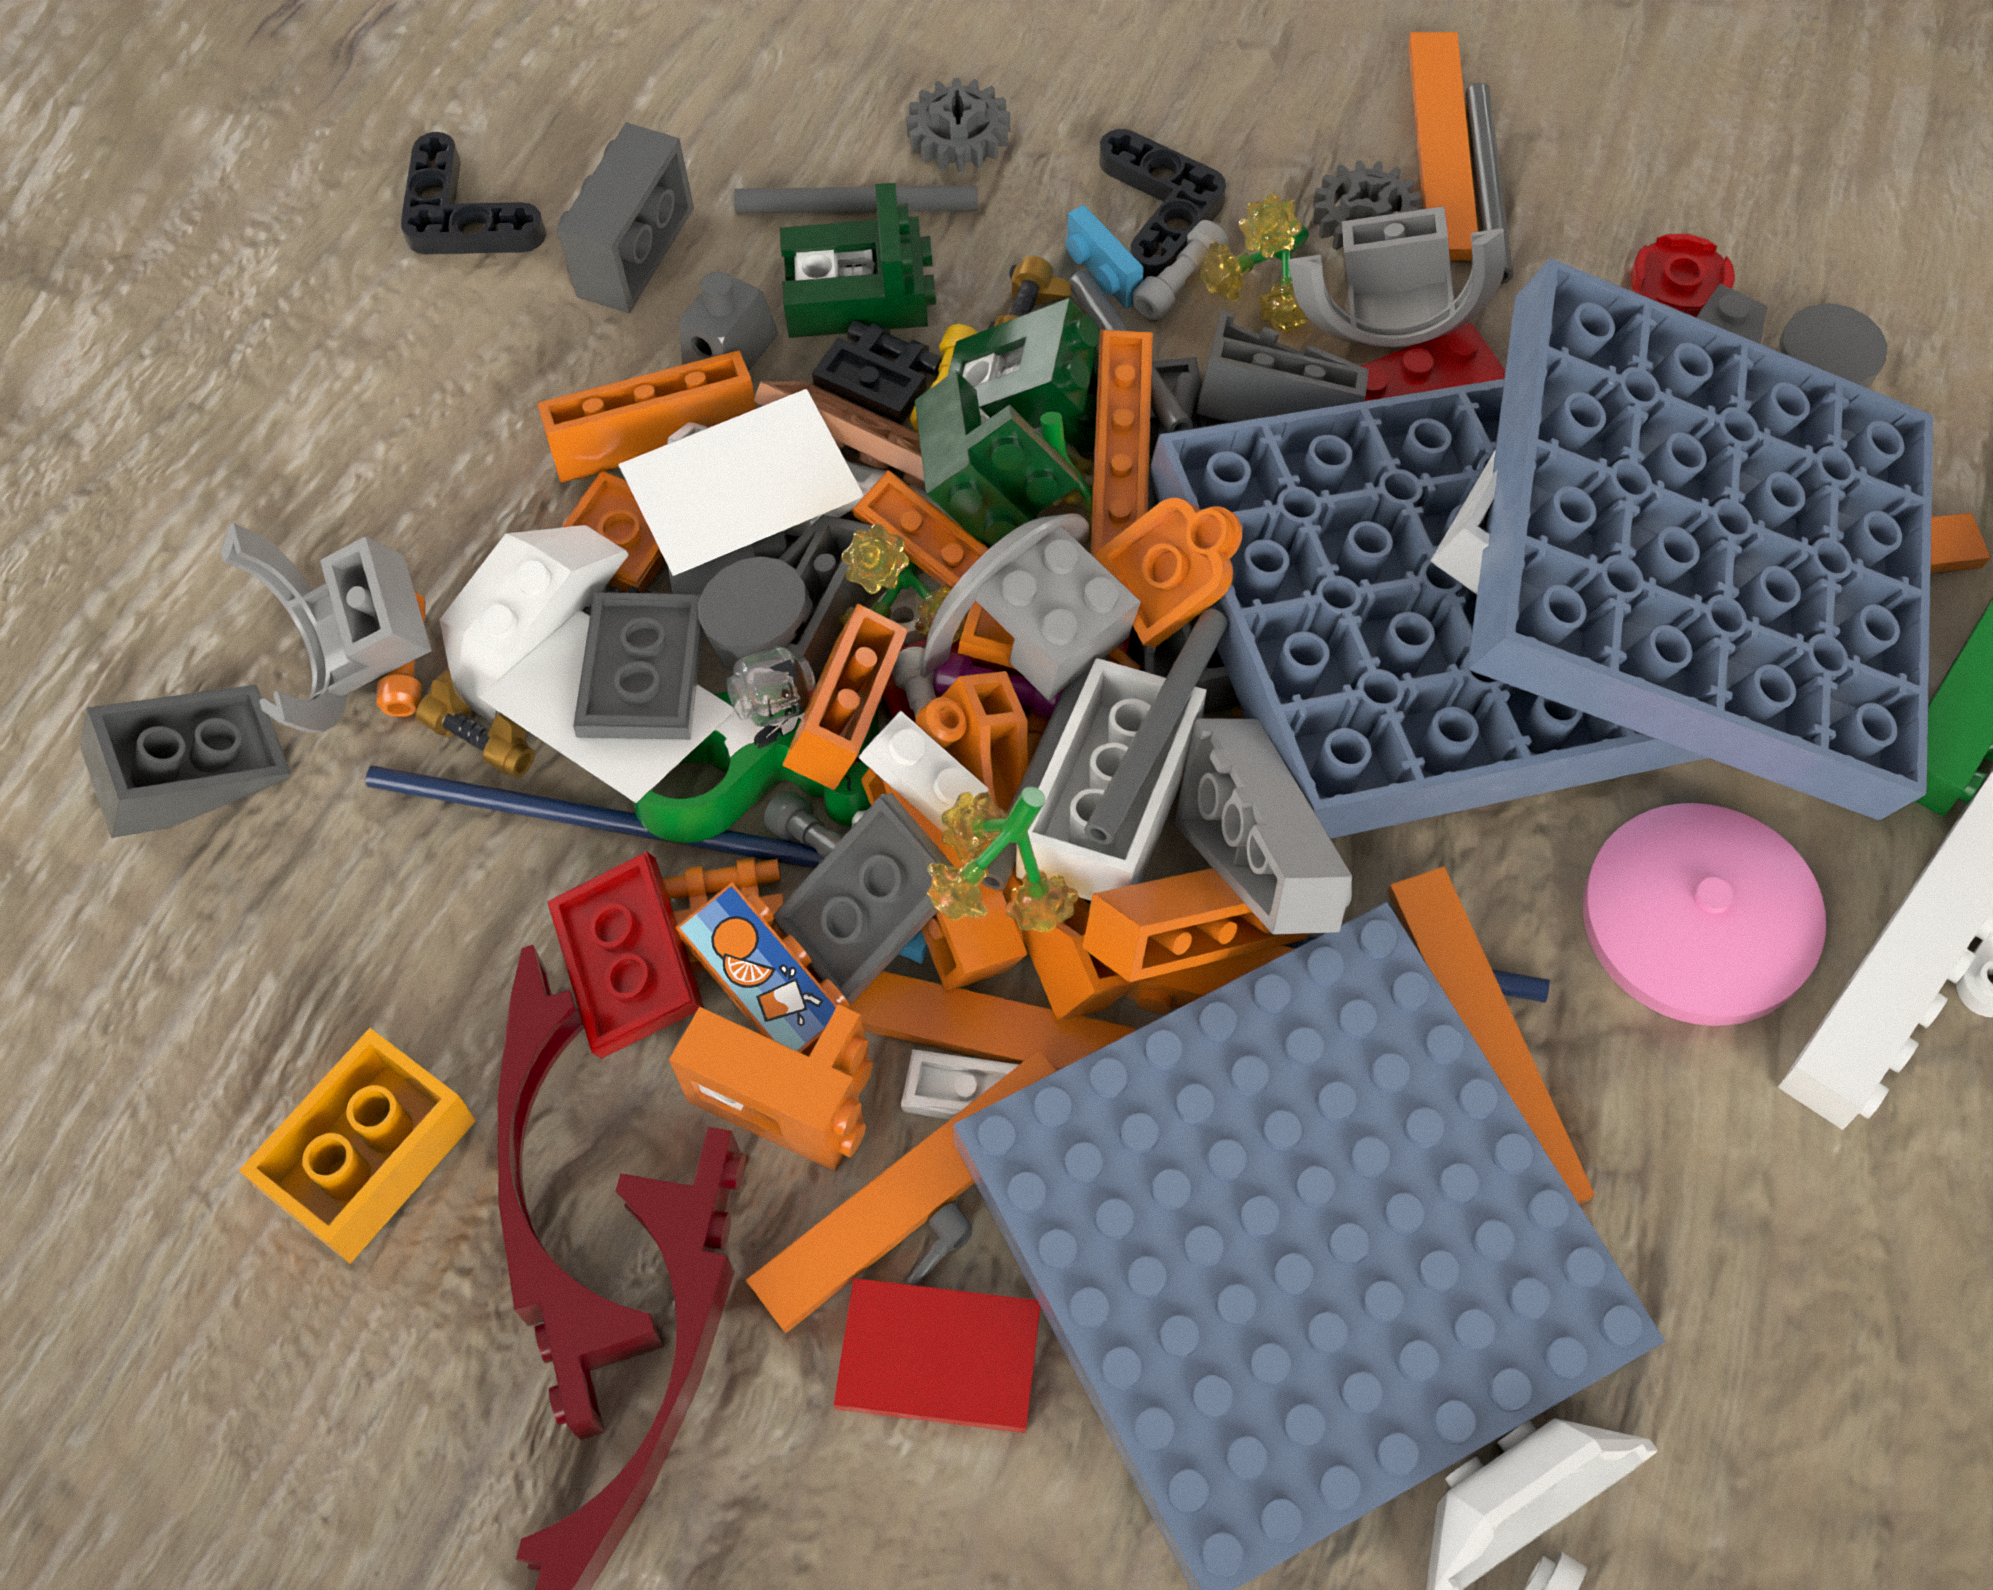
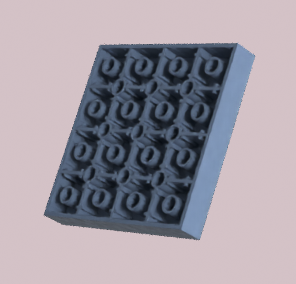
[1468,258,1933,821]
[1149,379,1708,839]
[953,902,1666,1590]

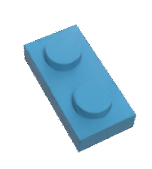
[1065,204,1143,309]

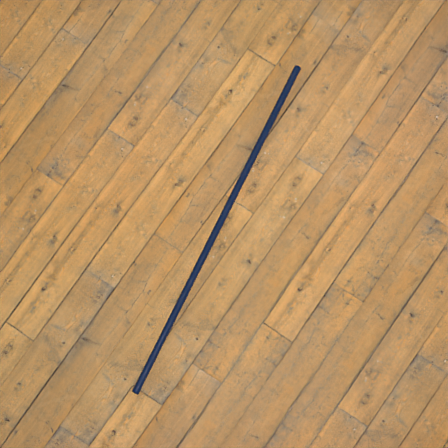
[366,765,1550,1003]

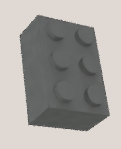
[557,122,694,313]

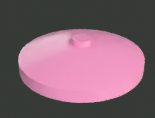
[1583,803,1826,1026]

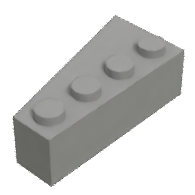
[1174,718,1353,934]

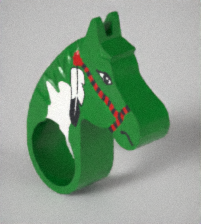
[633,682,879,843]

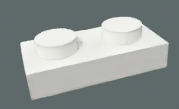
[859,711,989,836]

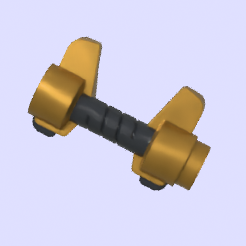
[988,256,1071,329]
[416,669,535,778]

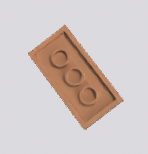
[754,381,926,490]

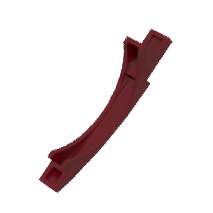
[497,945,664,1440]
[516,1127,746,1590]

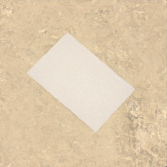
[618,389,864,576]
[478,610,736,803]

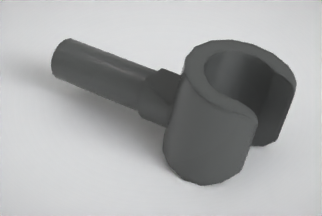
[905,1203,972,1286]

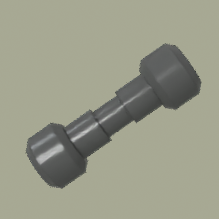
[764,791,843,858]

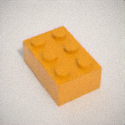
[238,1028,477,1264]

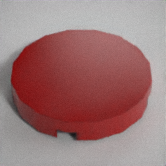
[1630,234,1735,318]

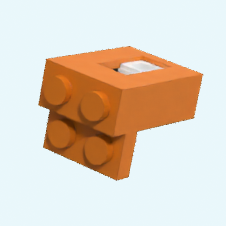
[669,1004,873,1171]

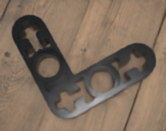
[1099,129,1226,280]
[401,132,546,254]

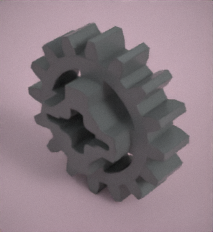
[906,78,1011,172]
[1312,160,1422,250]

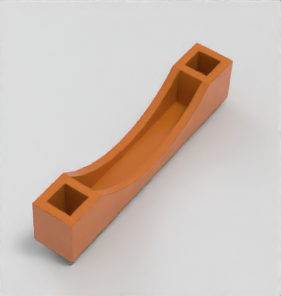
[941,671,1141,1021]

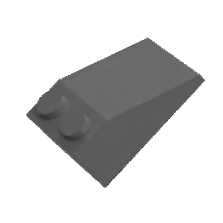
[80,684,291,838]

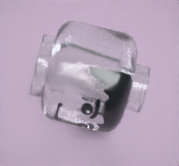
[726,646,815,727]

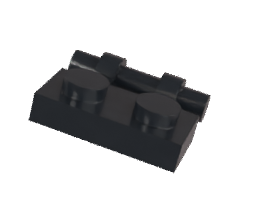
[812,320,943,424]

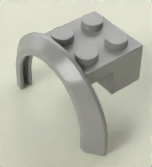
[1289,206,1505,347]
[920,513,1141,700]
[221,523,431,733]

